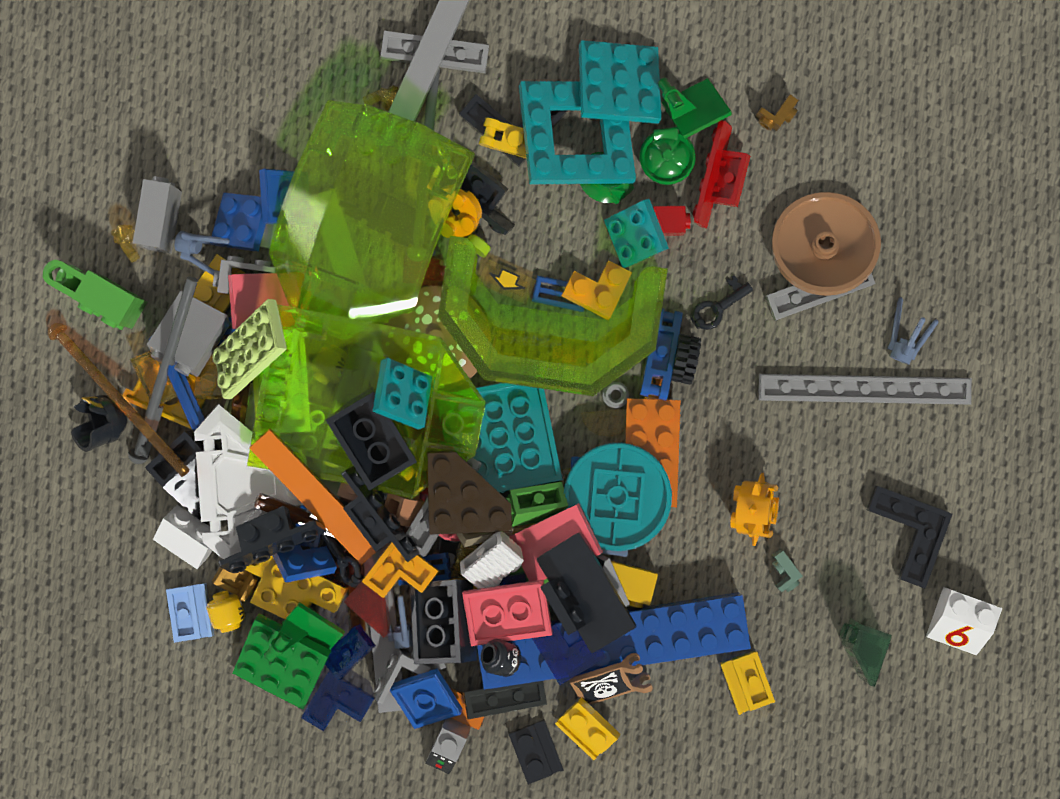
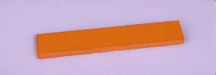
[249,428,376,565]

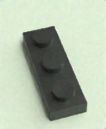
[463,681,547,719]

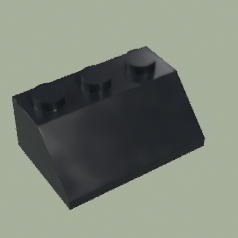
[325,387,417,490]
[410,579,477,664]

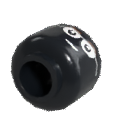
[480,638,521,677]

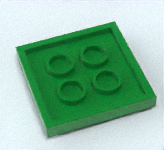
[232,613,332,710]

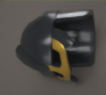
[71,395,128,452]

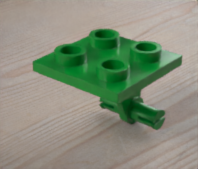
[658,78,732,139]
[264,602,345,662]

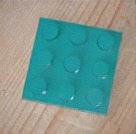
[579,40,661,124]

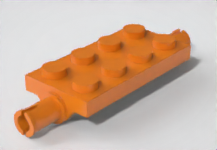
[625,378,681,507]

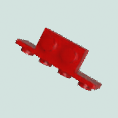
[693,120,751,228]

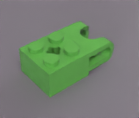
[43,260,148,330]

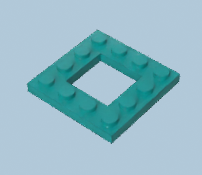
[519,81,636,184]

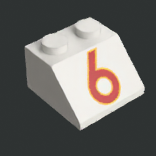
[926,587,1002,655]

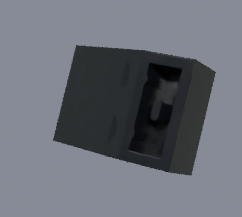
[145,431,209,525]

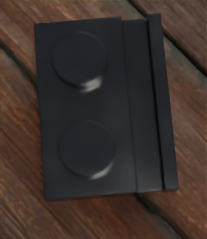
[509,719,564,784]

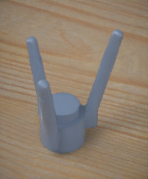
[174,231,230,276]
[887,297,938,365]
[376,595,413,649]

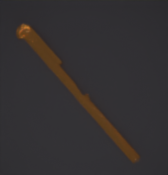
[48,323,190,477]

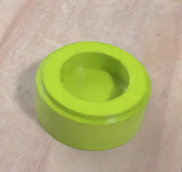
[464,234,491,258]

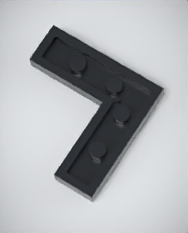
[459,94,569,167]
[866,486,953,589]

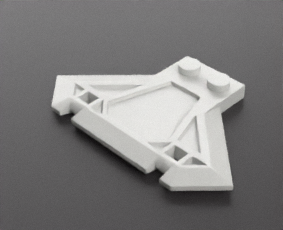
[194,404,307,559]

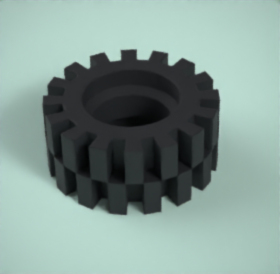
[671,334,701,385]

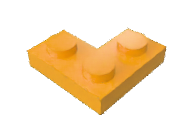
[561,260,632,320]
[362,542,439,598]

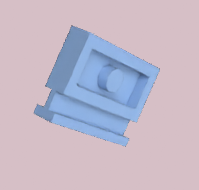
[166,583,214,643]

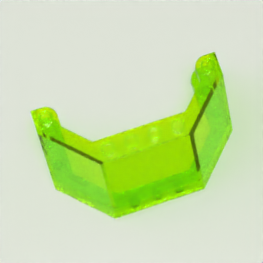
[438,236,668,396]

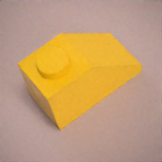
[610,560,658,608]

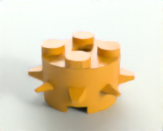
[730,472,779,546]

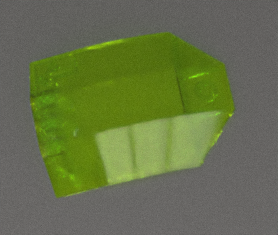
[269,100,475,340]
[247,304,486,499]

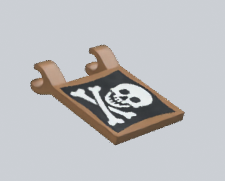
[569,653,653,705]

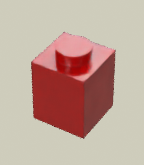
[653,206,691,236]

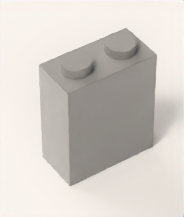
[133,176,182,254]
[147,291,231,377]

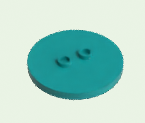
[564,443,672,551]

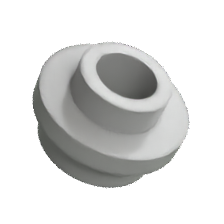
[602,382,629,408]

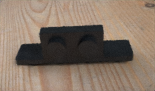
[429,157,515,235]
[341,466,419,562]
[219,506,327,573]

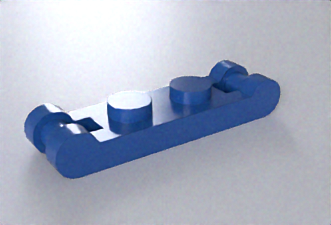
[640,307,683,401]

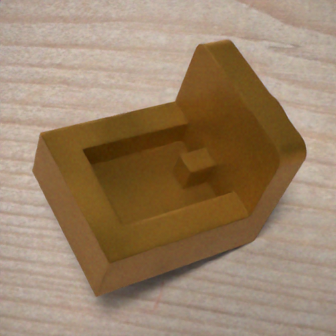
[755,94,799,131]
[212,567,258,602]

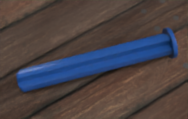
[149,336,205,431]

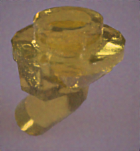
[363,85,399,111]
[111,225,140,263]

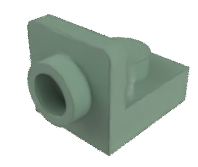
[772,548,803,592]

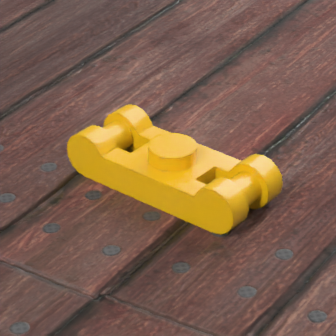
[478,118,526,158]

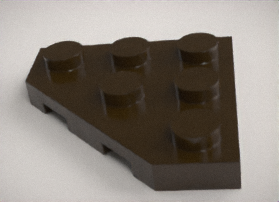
[427,450,512,535]

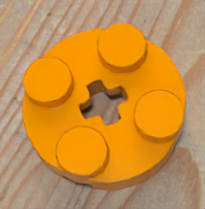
[428,185,482,238]

